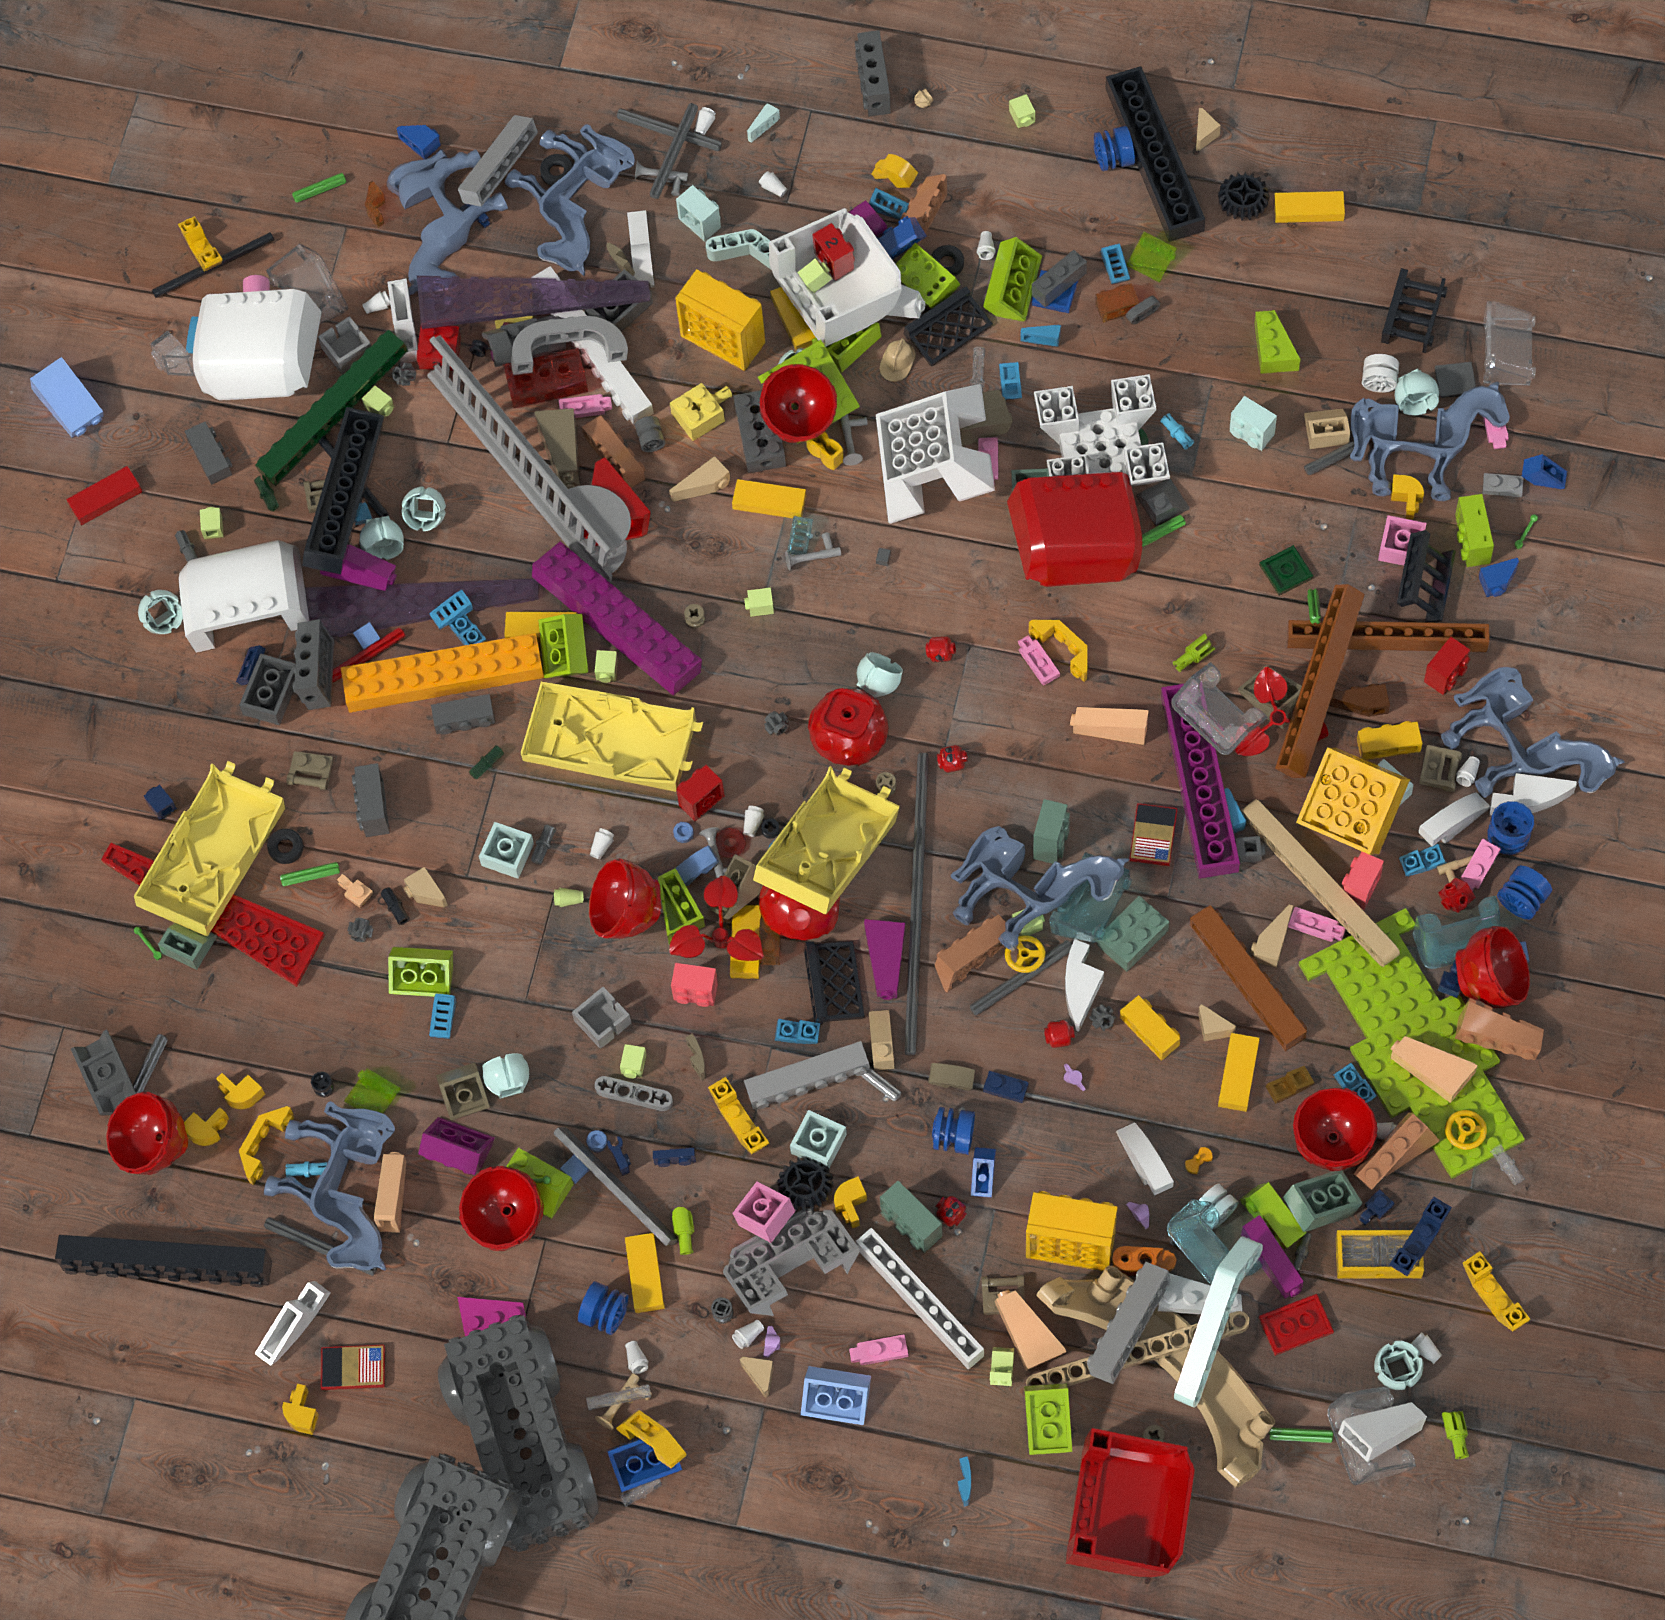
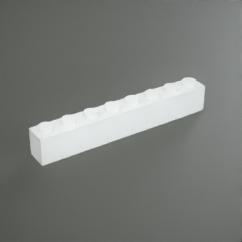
[856,1228,984,1370]

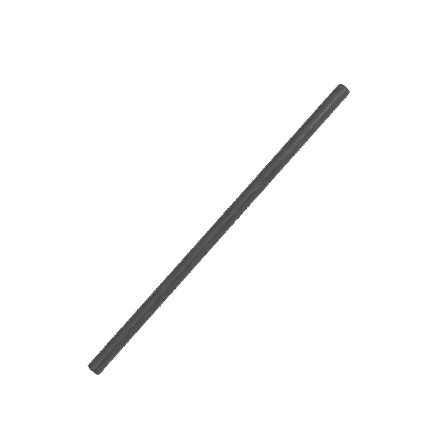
[905,753,928,1055]

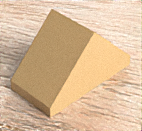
[1196,108,1221,151]
[1198,1004,1236,1041]
[740,1357,774,1398]

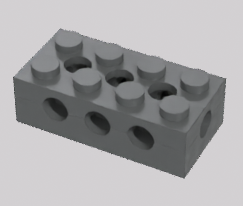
[854,30,891,117]
[733,390,786,473]
[293,619,334,710]

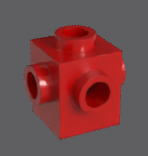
[1438,878,1476,913]

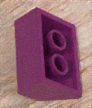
[418,1117,495,1175]

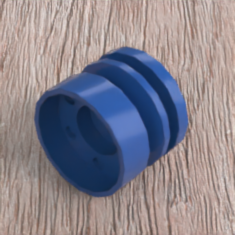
[1094,126,1135,172]
[1487,801,1534,855]
[1497,865,1553,920]
[932,1107,975,1155]
[578,1281,629,1335]

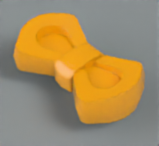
[1185,1147,1213,1174]

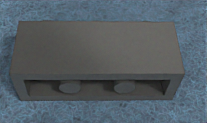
[1032,250,1087,307]
[184,422,233,485]
[431,694,495,734]

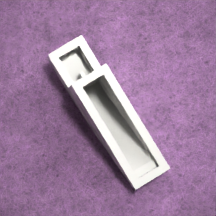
[388,279,418,363]
[1489,773,1577,815]
[1418,793,1490,847]
[1065,939,1104,1032]
[1116,1122,1174,1196]
[255,1281,331,1366]

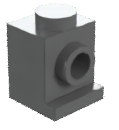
[1235,836,1265,864]

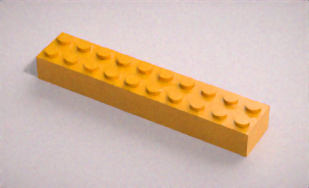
[341,633,544,713]

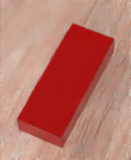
[66,466,142,526]

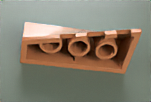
[900,174,947,251]
[582,415,646,488]
[935,914,1006,993]
[1455,998,1544,1060]
[1353,1112,1440,1190]

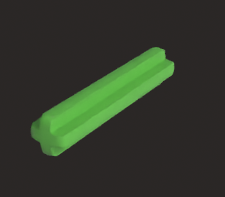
[292,173,346,203]
[1142,515,1186,547]
[1307,589,1321,624]
[280,862,340,886]
[1269,1427,1333,1443]

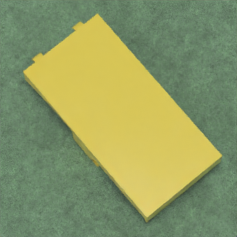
[521,682,703,792]
[134,761,285,937]
[753,766,900,914]

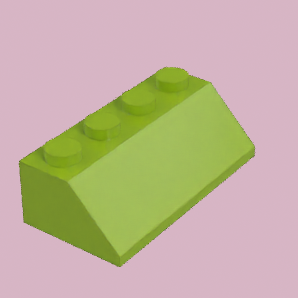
[983,237,1042,322]

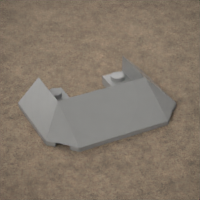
[723,1208,860,1316]

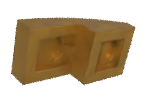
[1265,1066,1314,1104]

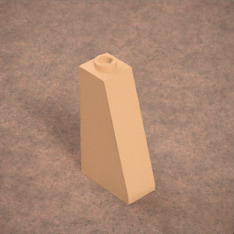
[1070,707,1149,745]
[1391,1036,1477,1103]
[374,1152,407,1233]
[994,1289,1066,1371]

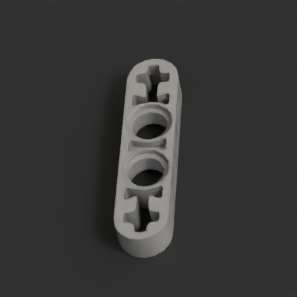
[595,1076,673,1111]

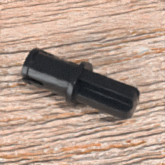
[381,887,410,925]

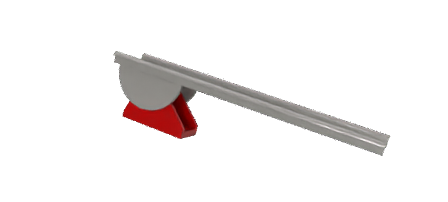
[427,335,651,582]

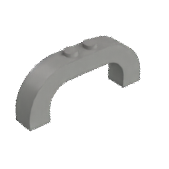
[511,316,628,375]

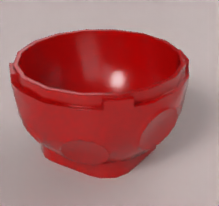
[759,364,837,443]
[808,688,889,766]
[589,858,661,939]
[759,885,840,940]
[1455,926,1530,1009]
[1293,1088,1378,1171]
[106,1091,188,1175]
[459,1166,544,1251]

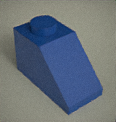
[396,125,441,159]
[1522,454,1567,489]
[1479,558,1519,597]
[971,1147,996,1198]

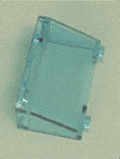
[1049,852,1132,943]
[1413,895,1501,969]
[1167,1199,1263,1285]

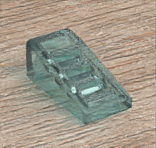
[787,516,813,555]

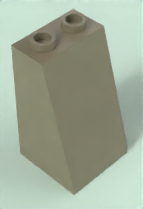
[960,390,1013,447]
[535,408,580,489]

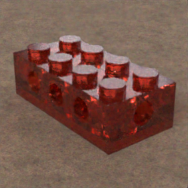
[503,348,588,409]

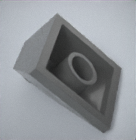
[1136,479,1190,527]

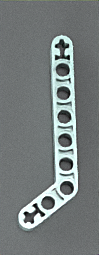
[706,229,771,269]
[1174,1236,1263,1408]

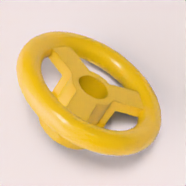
[1005,935,1045,973]
[1445,1110,1487,1150]

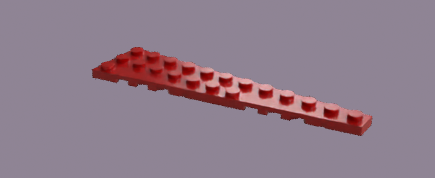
[101,843,325,987]

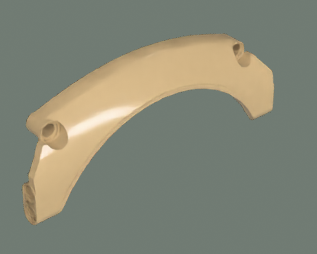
[1036,1266,1275,1488]

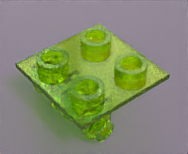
[1126,232,1177,283]
[344,1068,401,1114]

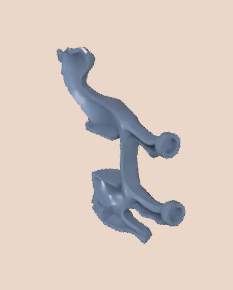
[505,124,635,276]
[386,149,508,295]
[1350,382,1510,501]
[1441,667,1625,798]
[951,826,1130,951]
[264,1101,395,1271]

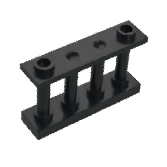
[1381,268,1448,353]
[1397,530,1456,623]

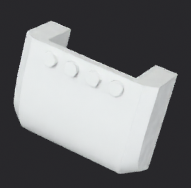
[769,208,901,347]
[193,289,322,400]
[179,540,309,653]

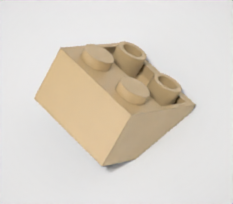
[1304,409,1350,449]

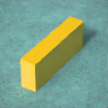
[1274,191,1345,223]
[770,287,816,351]
[732,479,807,520]
[504,612,577,643]
[730,905,762,979]
[1218,1033,1259,1112]
[625,1233,665,1313]

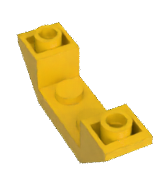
[178,216,223,272]
[1029,620,1087,682]
[708,1077,769,1155]
[239,1106,294,1185]
[1462,1251,1531,1332]
[616,1410,686,1468]

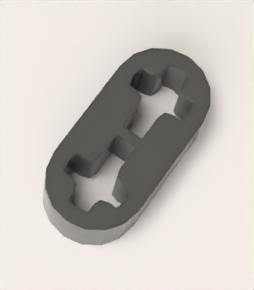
[1126,296,1161,325]

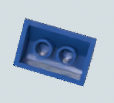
[876,216,927,260]
[607,1427,682,1492]

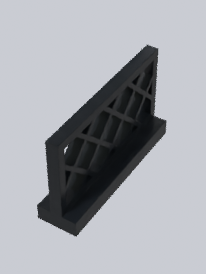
[903,286,993,367]
[803,941,865,1025]

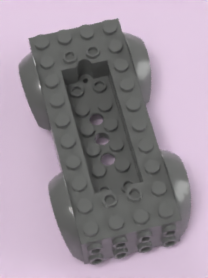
[438,1315,599,1552]
[344,1453,522,1620]

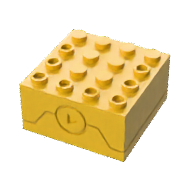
[675,269,766,371]
[1296,747,1410,855]
[1026,1191,1117,1271]

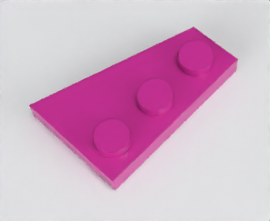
[457,1297,527,1336]

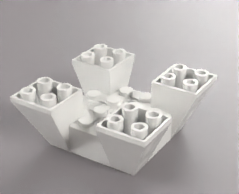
[1034,374,1170,487]
[876,384,995,524]

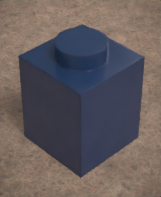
[144,784,177,821]

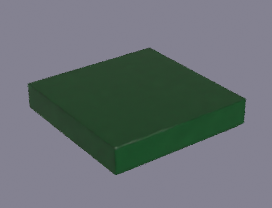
[1259,545,1314,596]

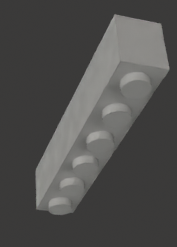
[458,115,538,207]
[744,1041,870,1109]
[1087,1262,1171,1384]

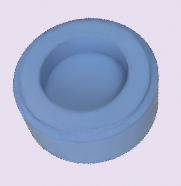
[673,822,694,843]
[586,1130,607,1152]

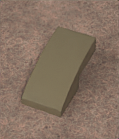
[606,242,635,276]
[685,1033,706,1081]
[928,1063,975,1091]

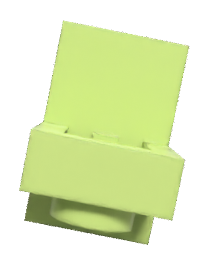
[990,1347,1015,1386]

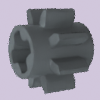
[392,362,416,386]
[764,711,789,736]
[347,918,374,942]
[1089,1004,1116,1031]

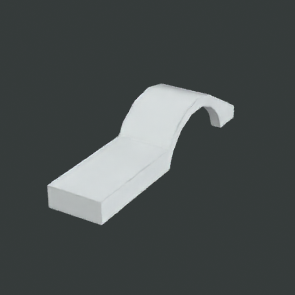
[627,210,655,288]

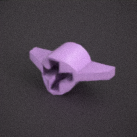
[1064,1064,1086,1091]
[1126,1202,1150,1229]
[763,1326,781,1358]

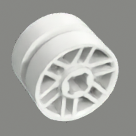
[1362,354,1399,393]
[1193,1184,1239,1230]

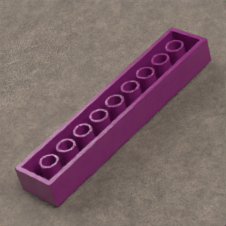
[532,541,702,696]
[1161,681,1240,879]

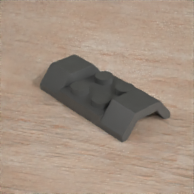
[482,315,566,368]
[71,1029,137,1115]

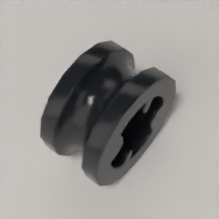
[469,340,488,357]
[761,818,780,839]

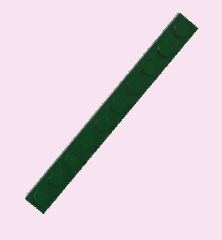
[255,330,408,486]

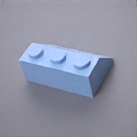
[801,1366,871,1425]

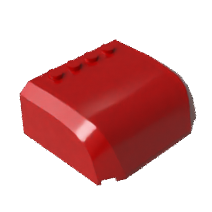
[1007,472,1142,587]
[1066,1428,1195,1577]

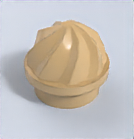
[914,89,934,108]

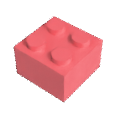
[1342,851,1384,910]
[671,963,718,1007]

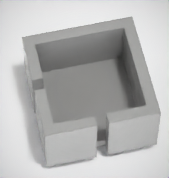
[318,316,371,374]
[572,987,632,1049]

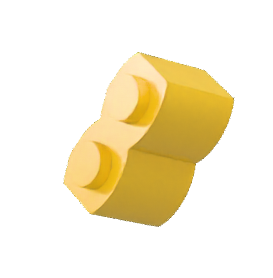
[806,432,844,470]

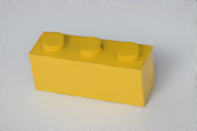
[1357,721,1422,760]
[1120,995,1180,1061]

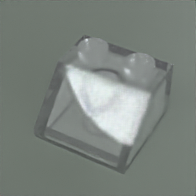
[150,331,195,376]

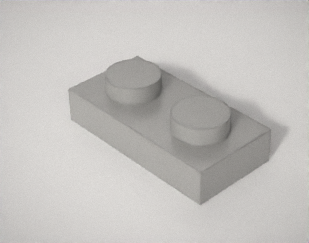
[1482,473,1523,497]

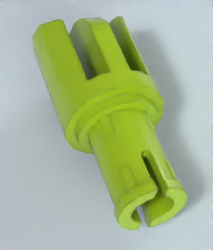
[1173,633,1215,672]
[672,1207,694,1255]
[1442,1411,1469,1459]

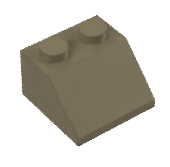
[436,1062,490,1120]

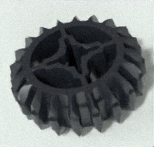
[1218,171,1270,221]
[777,1156,834,1212]

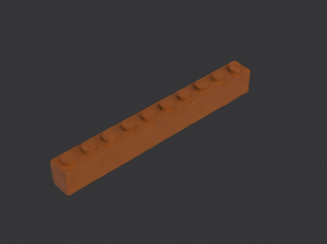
[1275,584,1365,778]
[1287,620,1489,652]

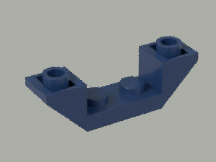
[1389,1196,1452,1276]

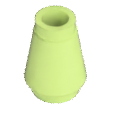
[554,887,583,907]

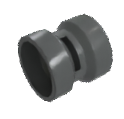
[711,1297,733,1324]

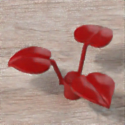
[1235,667,1329,756]
[669,876,764,961]

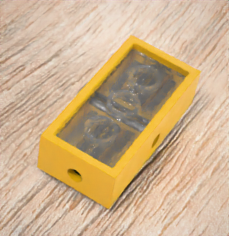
[1335,1230,1424,1279]

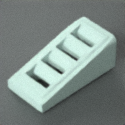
[747,103,780,143]

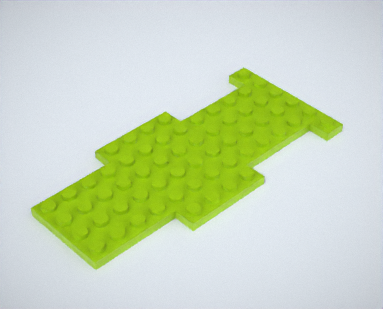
[1298,908,1525,1179]

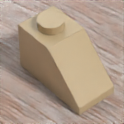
[404,867,448,907]

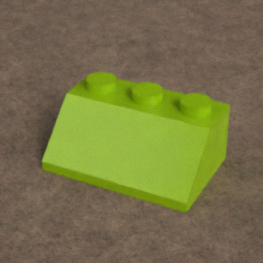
[538,614,588,678]
[388,947,453,997]
[507,1147,573,1219]

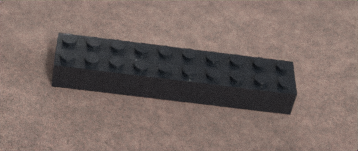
[1105,66,1205,242]
[302,407,384,575]
[55,1235,272,1288]

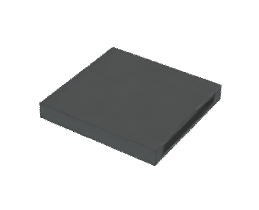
[1435,362,1476,398]

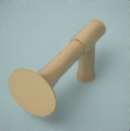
[1437,856,1495,882]
[595,1374,652,1430]

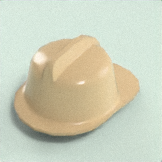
[880,338,916,382]

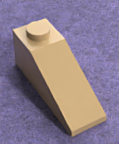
[669,456,730,502]
[1250,904,1293,968]
[869,1010,894,1071]

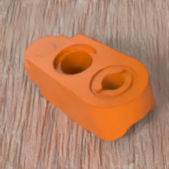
[1112,1246,1177,1276]

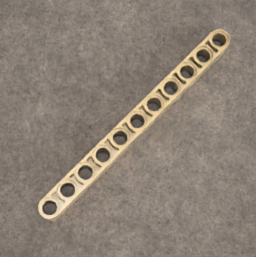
[1241,799,1400,967]
[1026,1311,1249,1386]

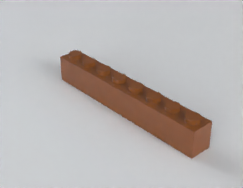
[1190,905,1307,1052]

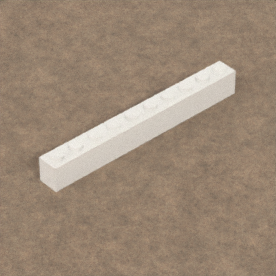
[531,266,654,425]

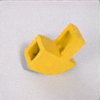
[871,154,918,188]
[1391,474,1424,520]
[216,1073,265,1109]
[184,1107,229,1146]
[834,1177,867,1229]
[282,1384,319,1435]

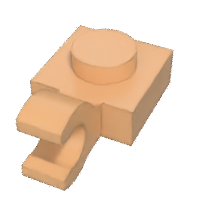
[337,874,373,908]

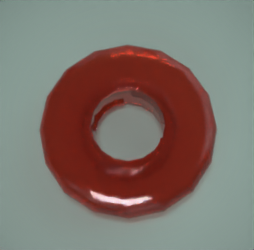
[715,828,746,857]

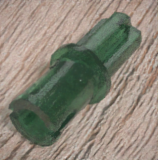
[254,476,279,512]
[469,745,504,780]

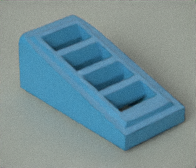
[869,188,909,220]
[1100,243,1130,285]
[1021,325,1061,347]
[429,590,473,629]
[1224,788,1246,834]
[429,994,457,1039]

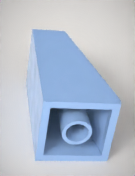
[30,357,103,438]

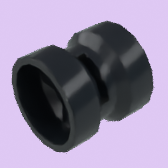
[311,1072,334,1098]

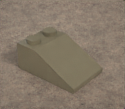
[1238,665,1302,729]
[707,854,763,920]

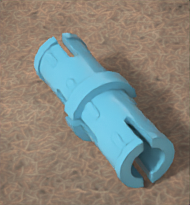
[1160,413,1194,449]
[286,1161,328,1178]

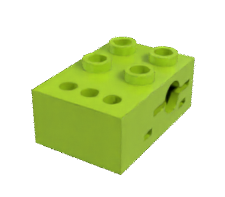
[895,243,961,309]
[1455,494,1494,567]
[1024,1383,1072,1455]

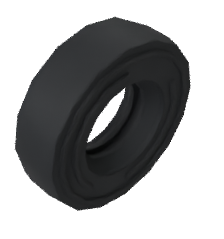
[540,154,573,186]
[931,245,964,277]
[267,828,304,864]

